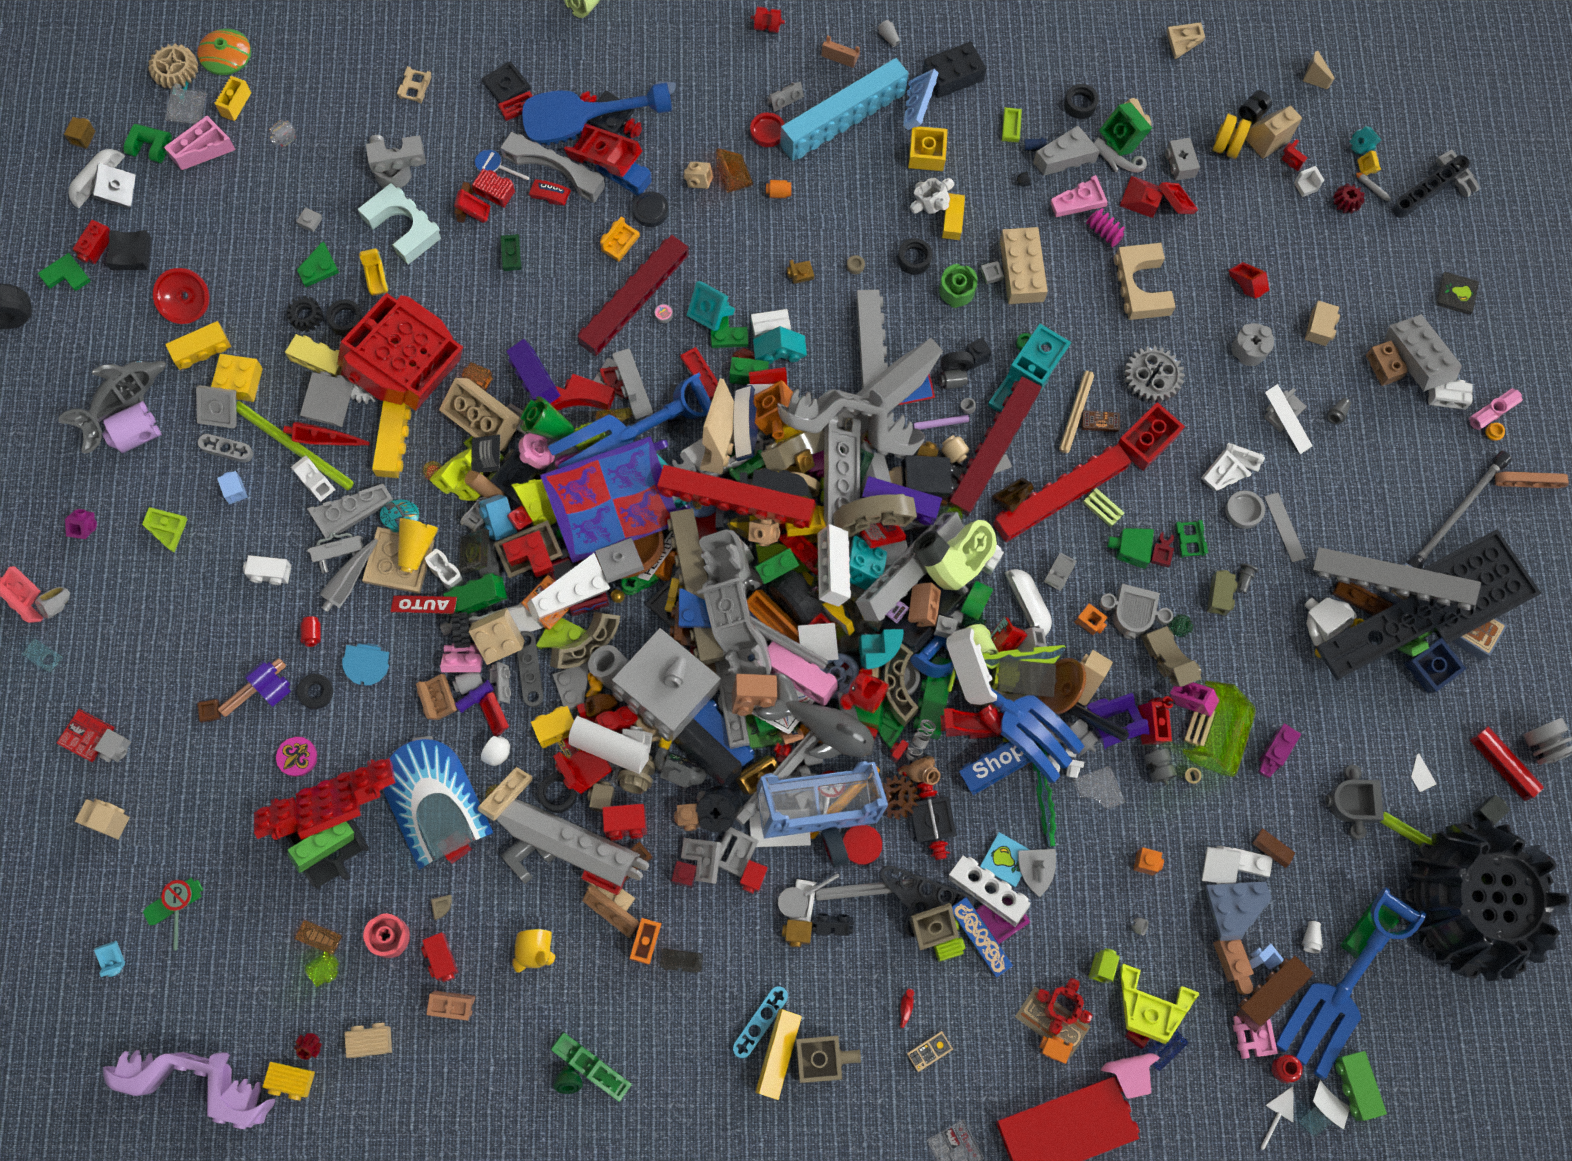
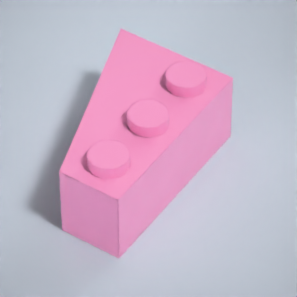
[164,116,235,170]

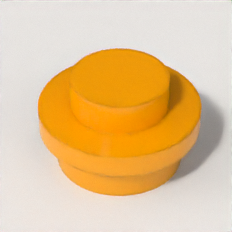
[1485,423,1505,441]

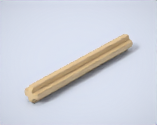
[1059,371,1094,453]

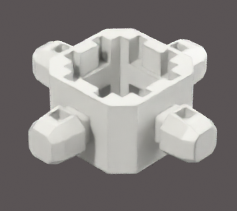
[910,178,954,214]

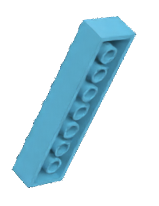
[780,58,908,161]

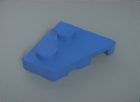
[678,589,711,628]

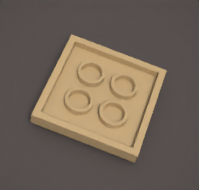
[362,527,435,594]

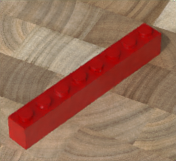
[993,444,1132,543]
[657,465,815,529]

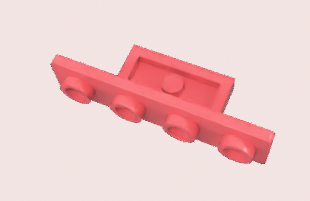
[0,566,43,623]

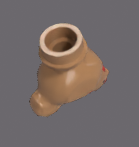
[898,756,940,785]

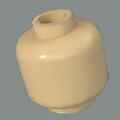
[941,435,969,464]

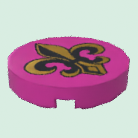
[276,737,317,777]

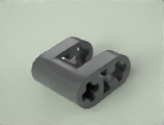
[501,840,556,884]

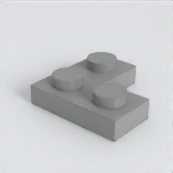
[681,838,722,884]

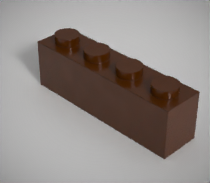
[1236,956,1314,1033]

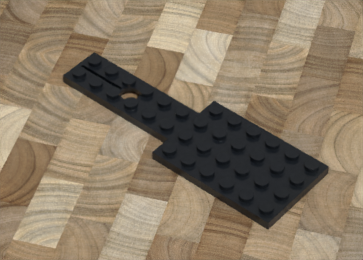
[1315,529,1541,681]

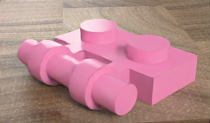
[440,643,483,672]
[1232,1016,1278,1059]

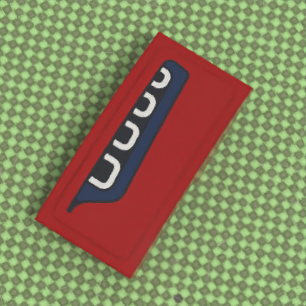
[529,179,571,206]

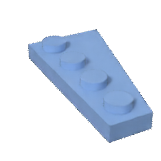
[903,69,939,130]

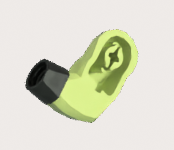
[913,520,997,590]

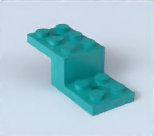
[988,324,1071,412]

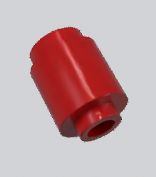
[300,617,321,647]

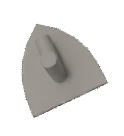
[1018,849,1056,897]

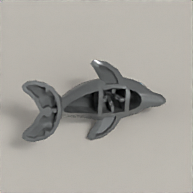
[58,360,167,454]
[756,672,874,759]

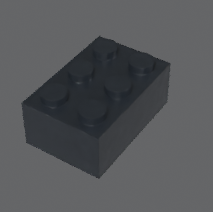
[923,41,987,98]

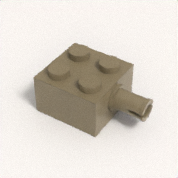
[796,1036,861,1083]

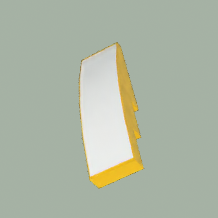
[802,571,855,636]

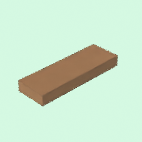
[582,885,640,938]

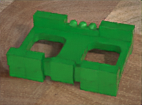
[1175,520,1208,558]

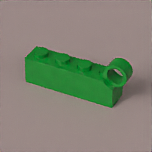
[913,646,952,740]

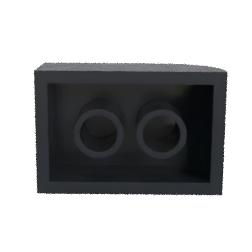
[752,468,813,499]

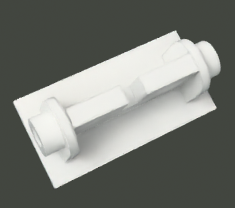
[1226,443,1265,472]

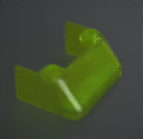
[1183,681,1256,777]

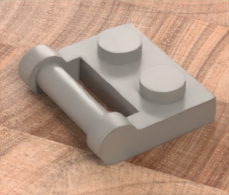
[718,827,759,878]

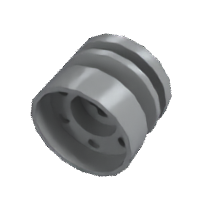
[1523,718,1572,765]

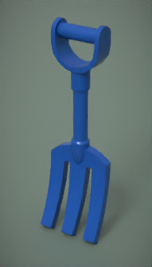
[548,372,712,468]
[910,635,1085,783]
[1275,887,1426,1080]

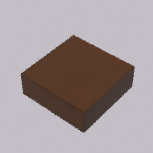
[197,699,221,723]

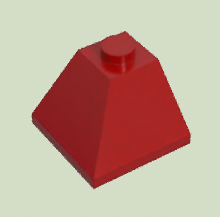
[1120,176,1163,218]

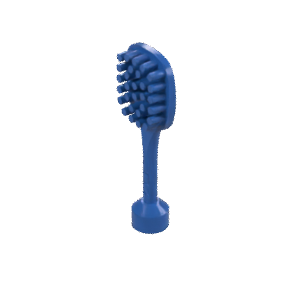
[522,82,672,145]

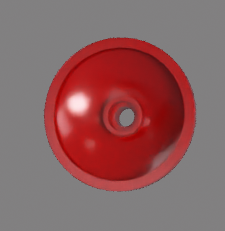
[153,268,209,324]

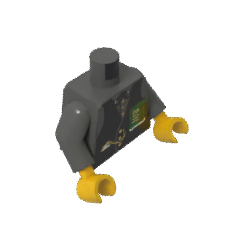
[654,737,708,788]

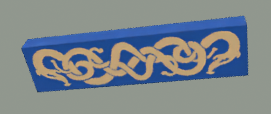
[952,897,1013,978]

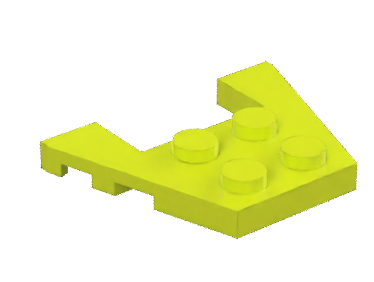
[1120,964,1199,1044]

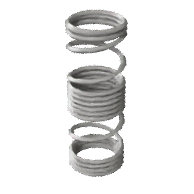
[905,720,936,761]

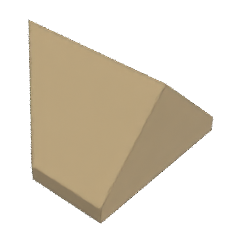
[1303,51,1334,89]

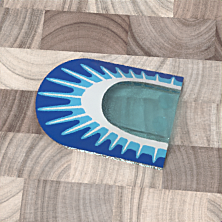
[383,739,495,870]

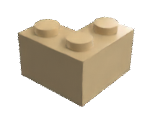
[1078,650,1113,707]
[75,798,130,840]

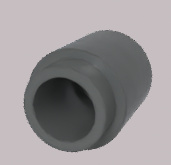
[939,369,968,390]

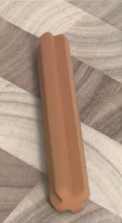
[218,658,286,716]

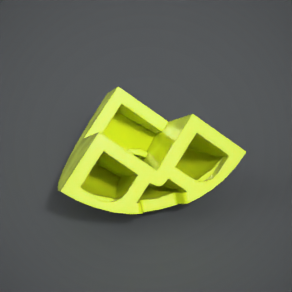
[429,448,483,501]

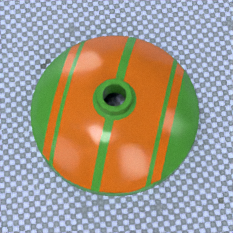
[197,28,251,75]

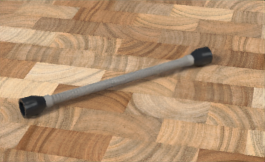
[1407,451,1512,569]

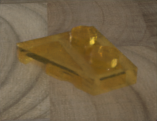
[596,408,633,422]

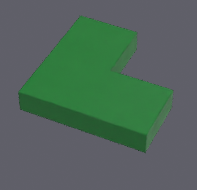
[38,253,91,291]

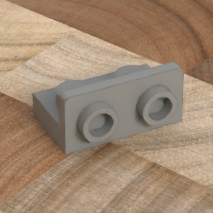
[1264,388,1307,432]

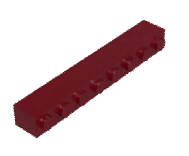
[578,234,689,357]
[948,376,1042,517]

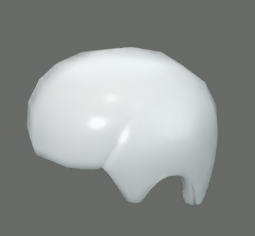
[481,736,510,766]

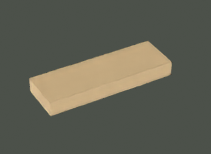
[478,767,532,821]

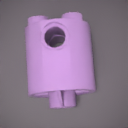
[102,401,162,453]

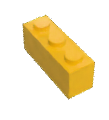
[166,321,231,370]

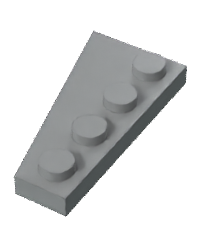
[307,484,394,539]

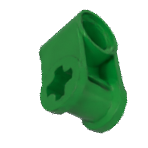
[622,574,659,596]

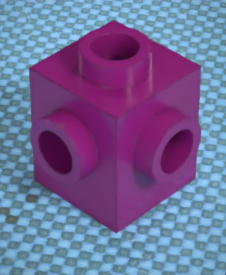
[65,509,97,539]

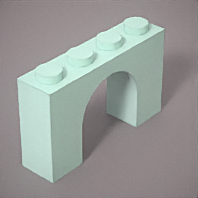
[358,183,441,265]

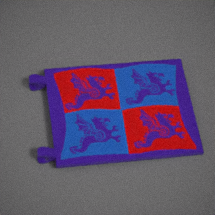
[540,436,691,563]

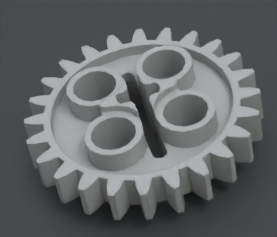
[1124,346,1185,404]

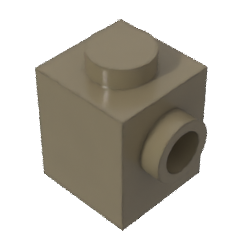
[588,781,615,812]

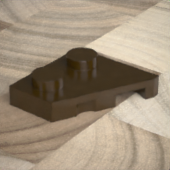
[992,477,1034,512]

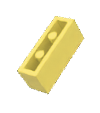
[285,334,342,378]

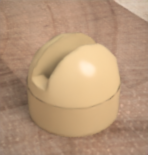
[1185,768,1201,784]

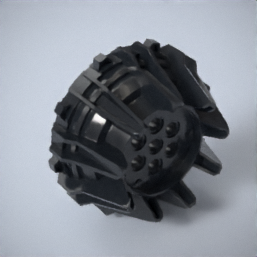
[1402,820,1570,981]

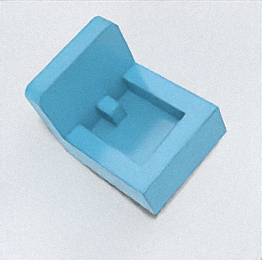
[94,941,125,977]

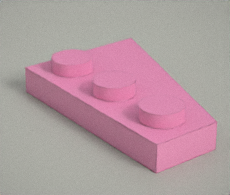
[1050,175,1108,217]

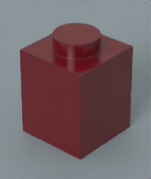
[672,861,697,889]

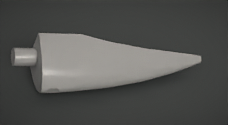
[320,538,378,612]

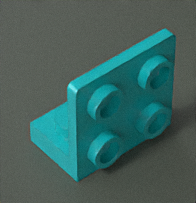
[849,536,887,590]

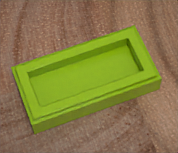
[1001,107,1022,143]

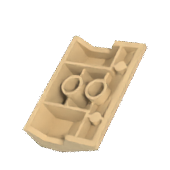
[700,378,734,474]

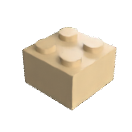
[469,608,525,665]

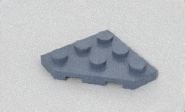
[1205,882,1271,941]

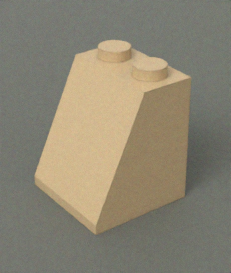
[1245,106,1302,159]

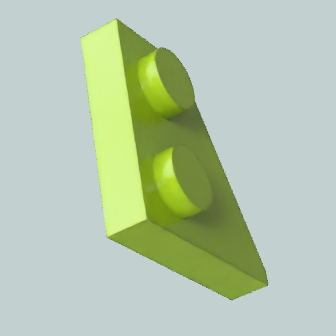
[142,507,188,553]
[536,618,587,649]

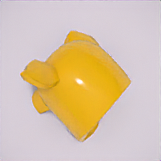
[512,929,555,973]

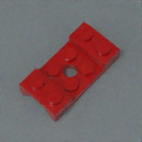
[564,124,642,178]

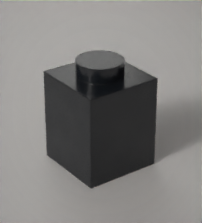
[965,337,992,369]

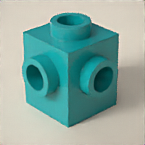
[1349,126,1381,155]

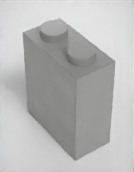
[300,371,354,427]

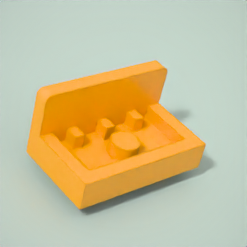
[600,217,640,262]

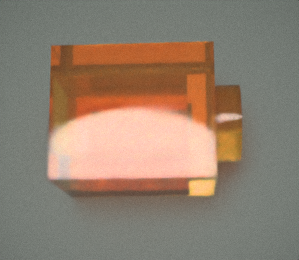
[462,362,493,391]

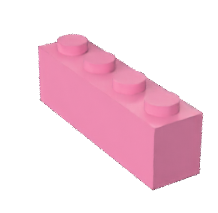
[768,641,838,706]

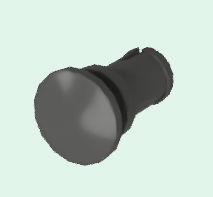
[1236,563,1259,594]

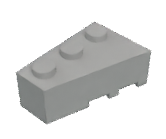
[1033,126,1100,175]

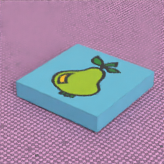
[980,832,1030,888]

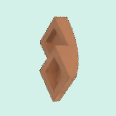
[777,725,804,745]

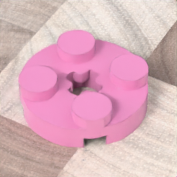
[519,433,555,470]

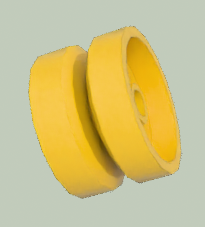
[1212,113,1251,159]

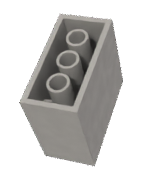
[612,628,721,742]

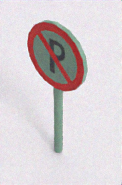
[161,880,192,951]

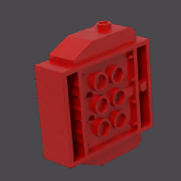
[337,293,464,411]

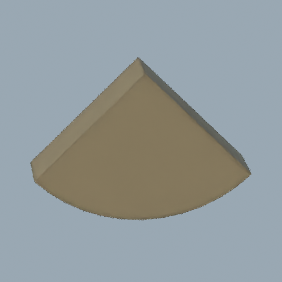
[431,895,452,920]

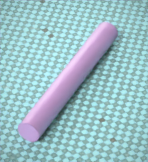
[913,415,969,430]

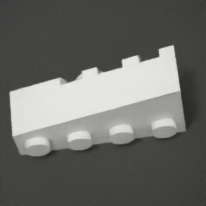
[527,553,610,621]

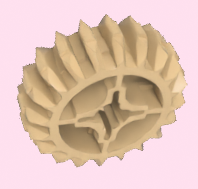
[148,43,198,90]

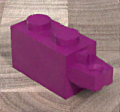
[1258,723,1301,779]

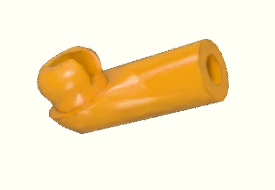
[585,672,603,698]

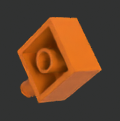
[753,380,793,440]

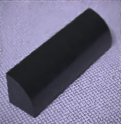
[673,718,742,788]

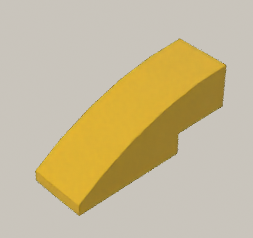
[942,193,965,240]

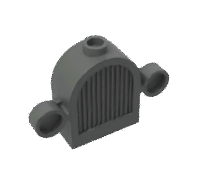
[1325,765,1384,840]

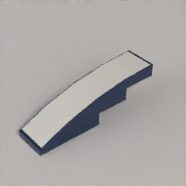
[733,385,759,461]

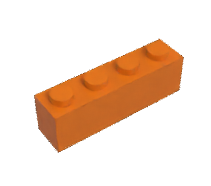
[747,590,800,654]

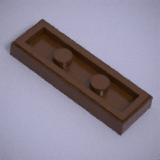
[1332,581,1393,616]

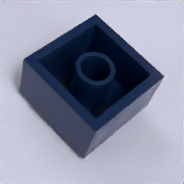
[1404,638,1467,694]

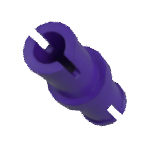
[455,680,495,713]

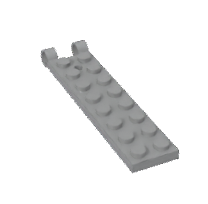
[824,415,861,555]

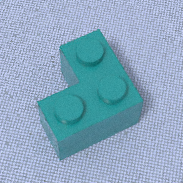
[753,326,807,364]

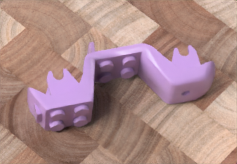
[103,1050,276,1129]

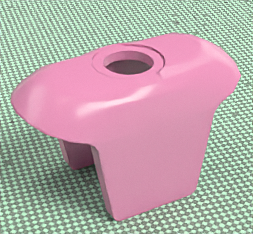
[1101,1053,1160,1099]

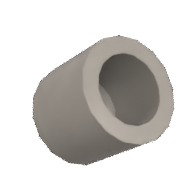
[588,645,629,690]

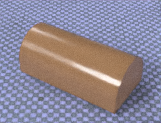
[465,470,505,498]

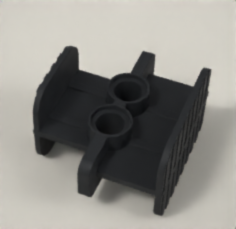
[286,819,369,889]

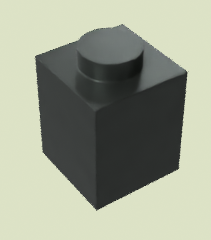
[1472,795,1511,825]

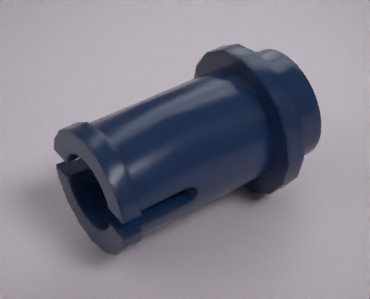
[1024,137,1047,150]

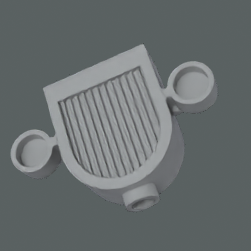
[1100,584,1173,640]

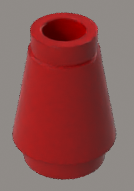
[978,704,1002,734]

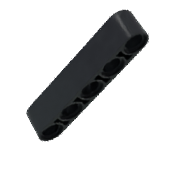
[1393,155,1470,218]

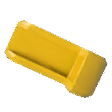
[359,248,388,296]

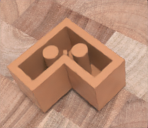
[732,674,777,716]

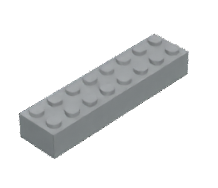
[1313,547,1481,610]

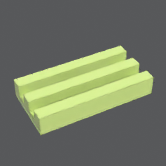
[1083,488,1124,527]

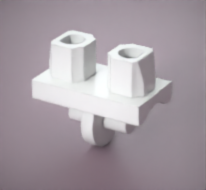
[1047,744,1084,778]

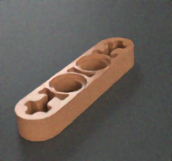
[1495,472,1569,488]

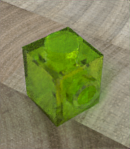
[305,951,340,988]

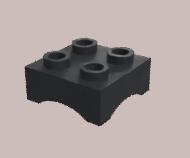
[106,230,151,270]

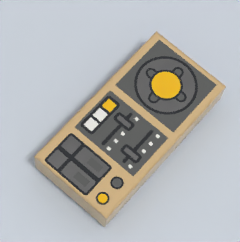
[907,1031,953,1072]

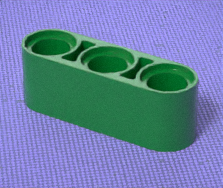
[961,581,993,620]

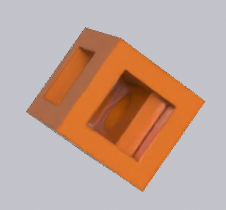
[1074,603,1108,636]
[1039,1035,1074,1064]

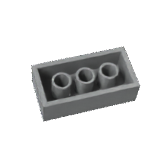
[1385,314,1462,391]

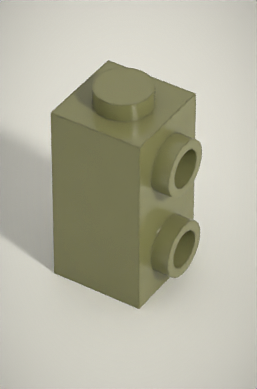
[1207,570,1237,616]

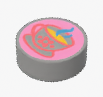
[654,304,673,323]

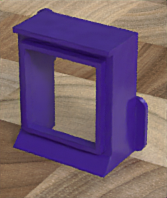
[1087,693,1150,749]

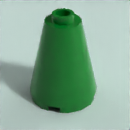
[520,396,574,440]

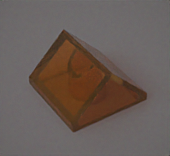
[716,148,753,193]

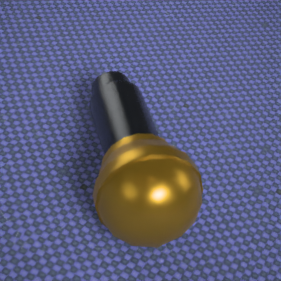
[607,582,625,603]

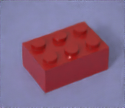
[1117,402,1185,471]

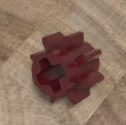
[294,1033,322,1060]

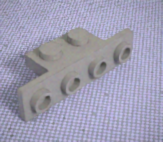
[613,349,653,420]

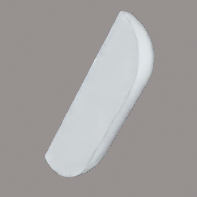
[68,149,125,208]
[1005,569,1052,636]

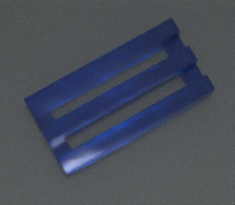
[1146,1029,1189,1071]

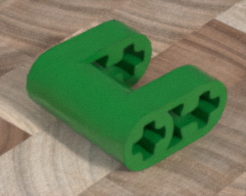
[124,124,172,163]

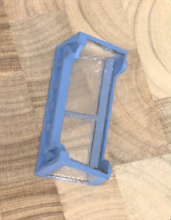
[757,761,888,839]

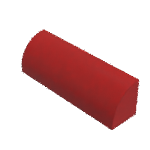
[1470,726,1544,801]

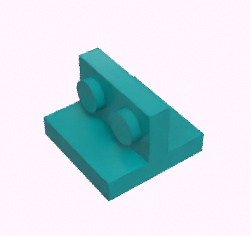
[686,281,735,331]

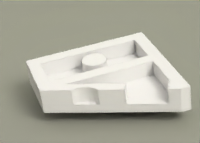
[1201,450,1252,491]

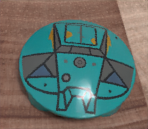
[380,499,419,533]

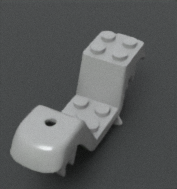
[777,389,925,459]
[697,530,771,682]

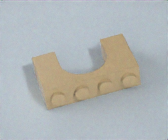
[1114,243,1175,320]

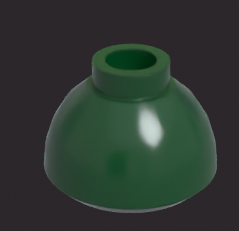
[553,1066,583,1094]

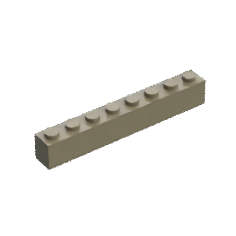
[667,508,724,665]

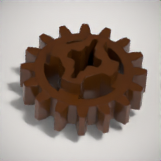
[875,775,919,820]

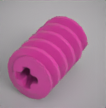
[1086,208,1125,247]

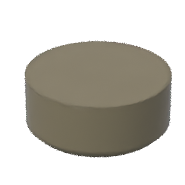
[847,255,865,274]

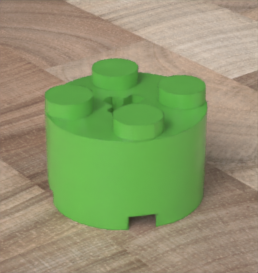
[939,264,977,308]

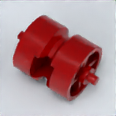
[751,6,785,33]

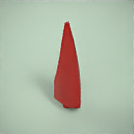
[283,422,370,446]

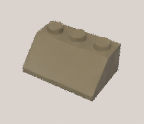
[494,521,563,579]

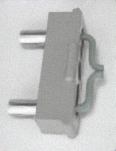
[307,532,363,574]

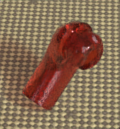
[732,348,756,360]

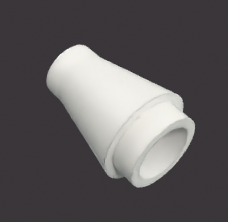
[1302,921,1323,953]

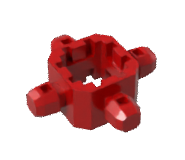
[1035,978,1093,1035]

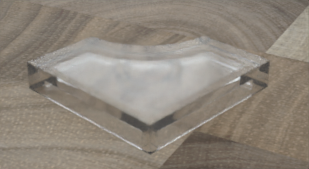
[1073,766,1126,810]

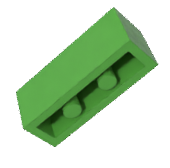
[288,821,354,873]
[1335,1051,1387,1121]

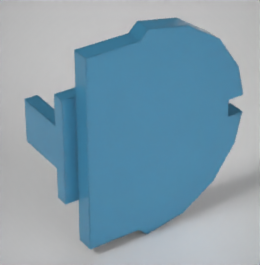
[342,643,390,685]

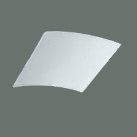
[1313,1080,1350,1129]

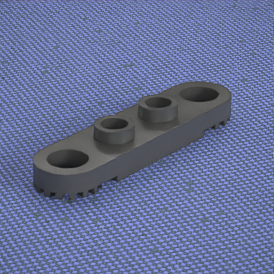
[517,631,543,708]

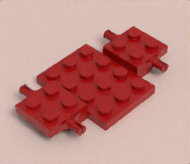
[254,758,396,840]

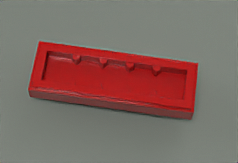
[680,347,718,400]

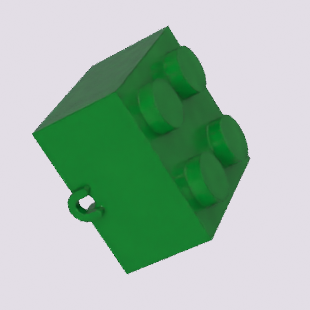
[1099,102,1152,156]

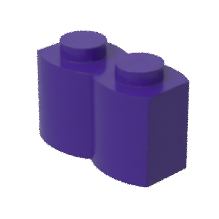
[244,660,291,707]

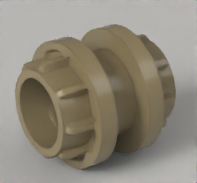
[617,755,656,794]

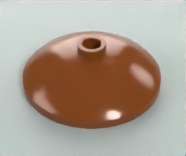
[1038,658,1086,714]

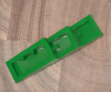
[550,1032,632,1102]

